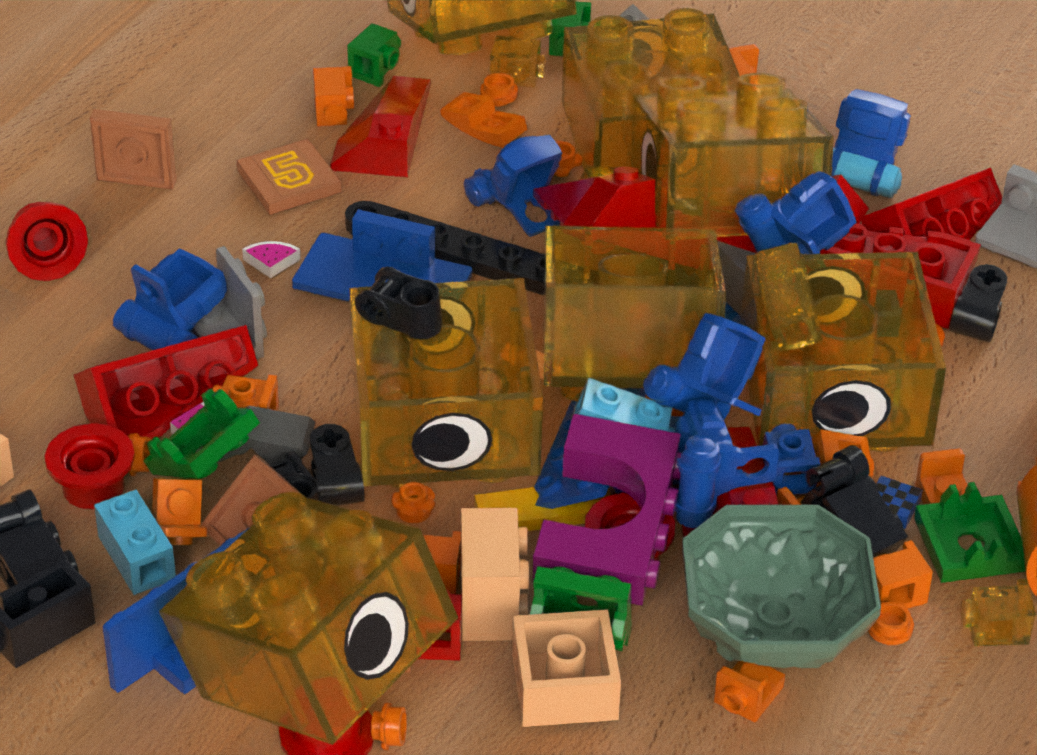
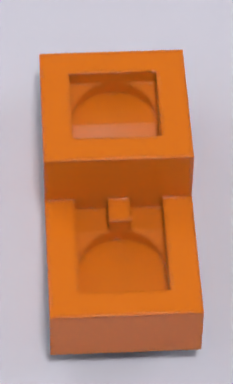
[440,92,527,148]

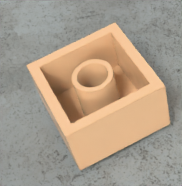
[461,508,529,641]
[512,609,621,727]

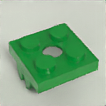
[143,389,260,479]
[914,482,1026,583]
[530,566,632,651]

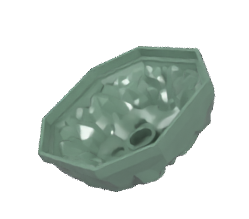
[682,505,881,668]

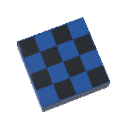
[876,476,923,529]

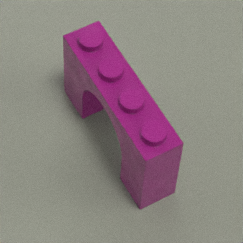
[532,414,681,606]

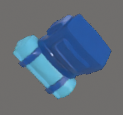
[818,89,911,198]

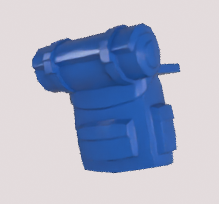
[463,135,563,237]
[735,171,857,279]
[113,248,227,350]
[643,313,766,419]
[674,398,779,528]

